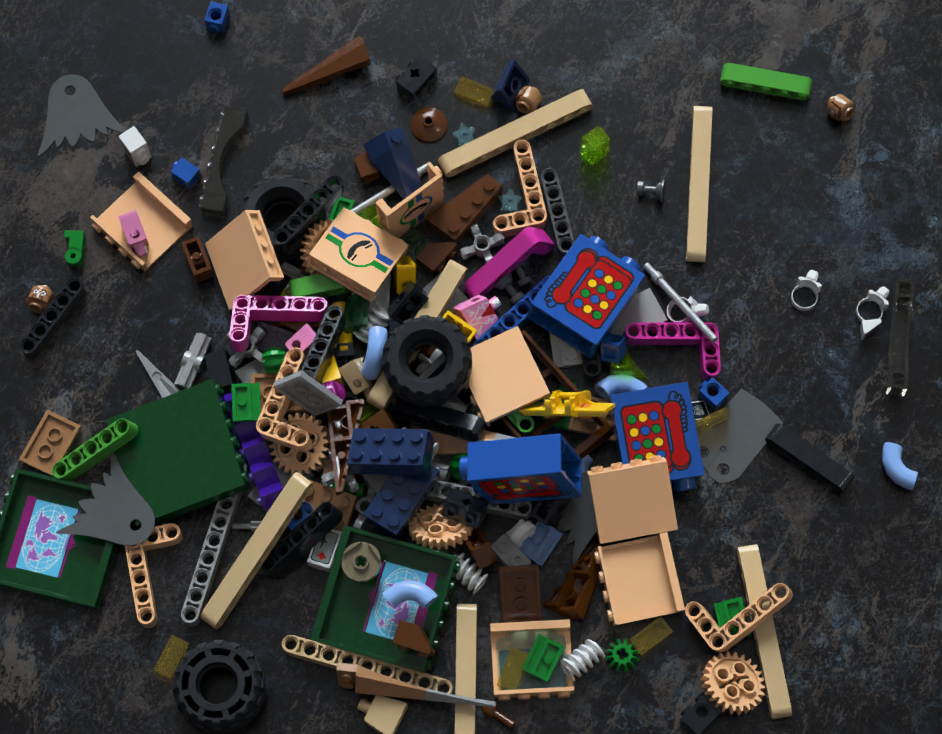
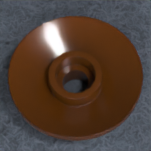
[410,108,447,142]

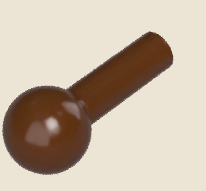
[482,705,516,729]

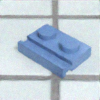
[519,521,563,567]

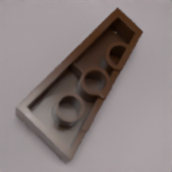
[426,174,502,245]

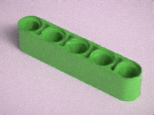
[720,63,813,100]
[289,274,384,298]
[52,418,138,481]

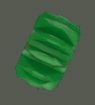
[605,639,639,673]

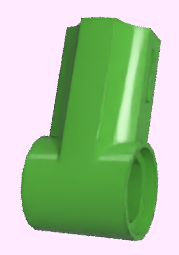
[506,410,534,436]

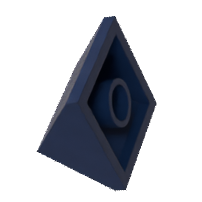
[490,59,530,110]

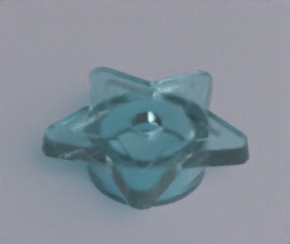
[452,123,476,146]
[498,189,522,211]

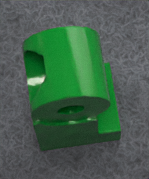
[64,230,86,268]

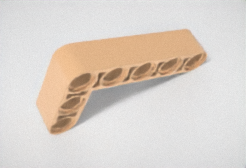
[493,140,547,237]
[256,347,313,452]
[125,523,183,628]
[685,583,793,653]

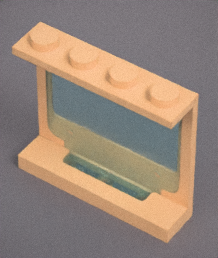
[490,619,574,701]

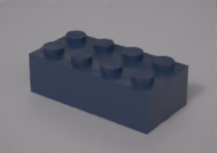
[347,428,435,476]
[363,465,440,540]

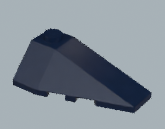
[363,126,422,200]

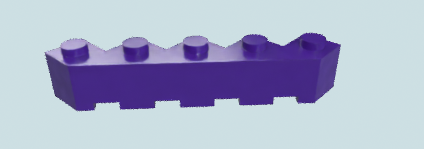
[223,392,283,513]

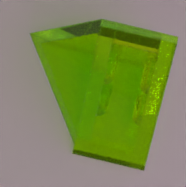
[610,350,648,379]

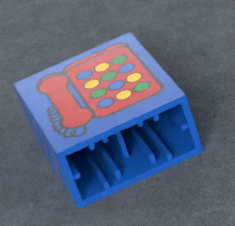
[527,234,645,359]
[608,382,705,492]
[459,433,582,505]

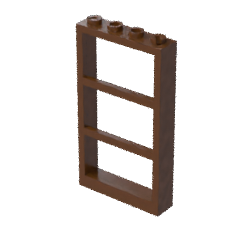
[498,330,614,459]

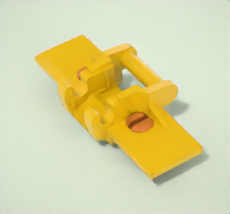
[519,390,615,419]

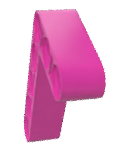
[462,227,555,298]
[230,295,328,352]
[623,322,721,381]

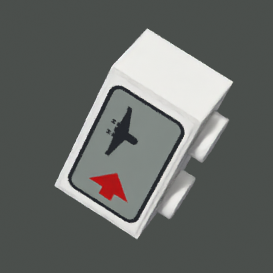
[119,126,152,167]
[307,529,342,573]

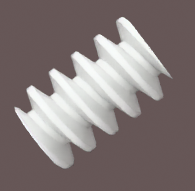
[352,302,393,343]
[454,552,488,594]
[560,639,606,681]

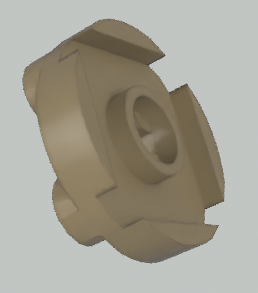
[342,542,382,582]

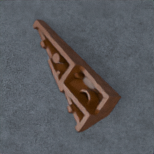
[282,36,371,96]
[327,399,364,495]
[542,539,610,619]

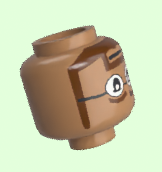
[515,86,542,114]
[827,94,855,122]
[26,285,55,314]

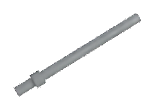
[351,162,429,215]
[643,263,718,343]

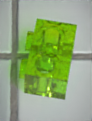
[580,125,610,166]

